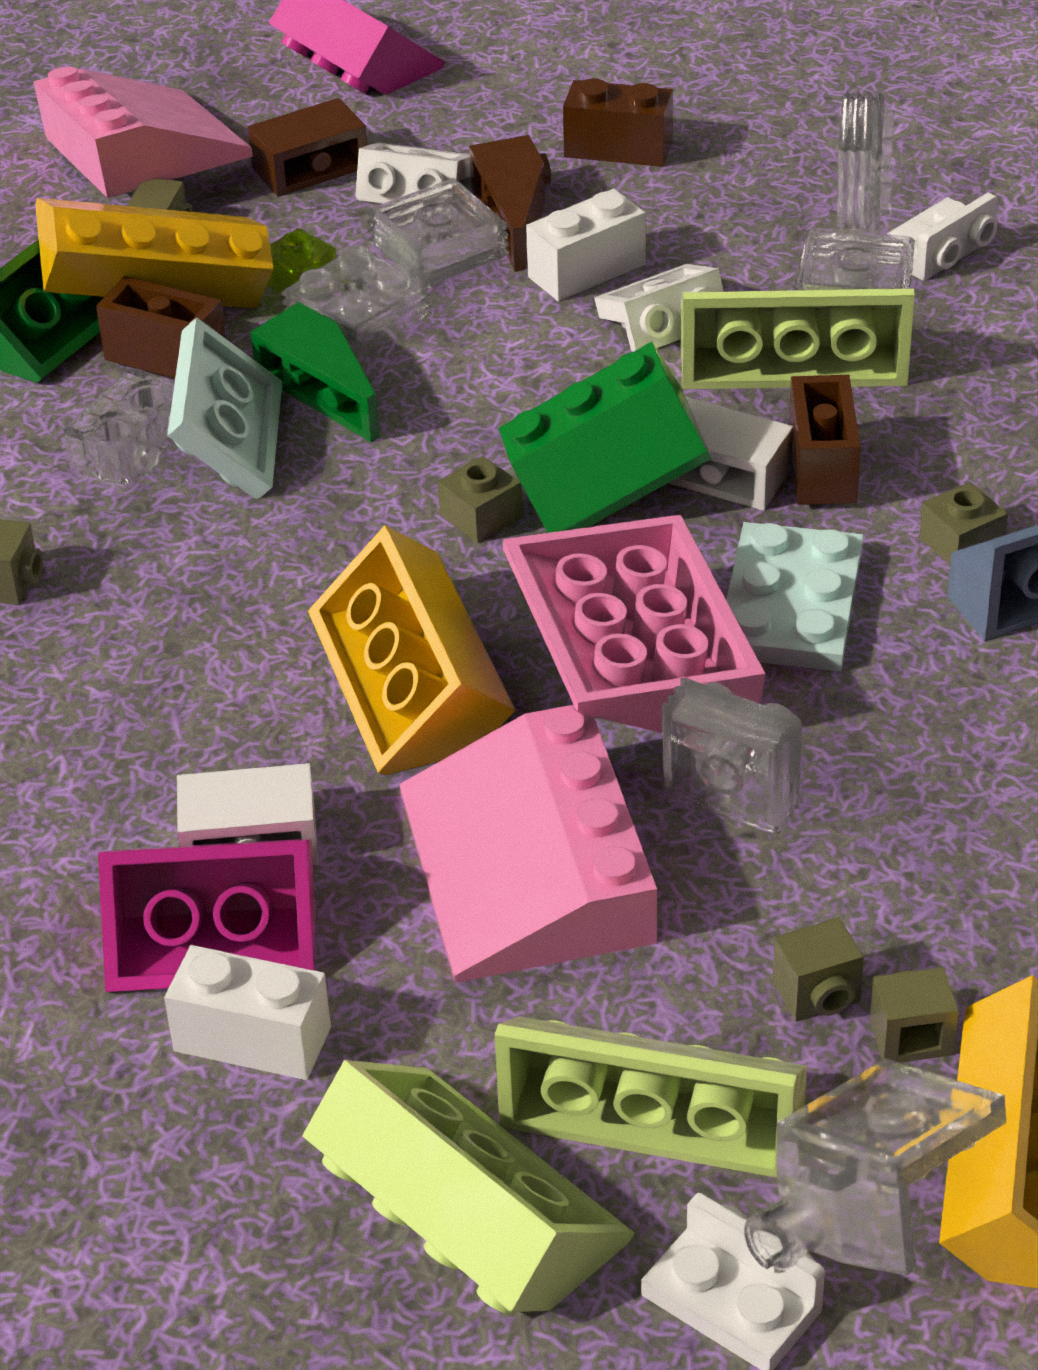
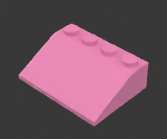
[33,67,253,198]
[503,515,765,741]
[400,705,657,983]

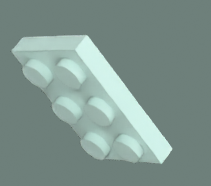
[167,317,282,499]
[726,522,863,672]

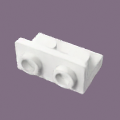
[355,142,471,213]
[876,192,998,281]
[594,264,724,352]
[641,1193,825,1370]

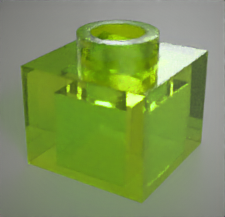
[267,228,338,303]

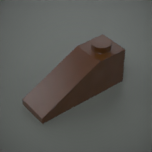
[469,135,551,272]

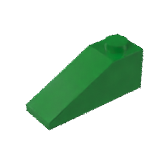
[250,302,379,442]

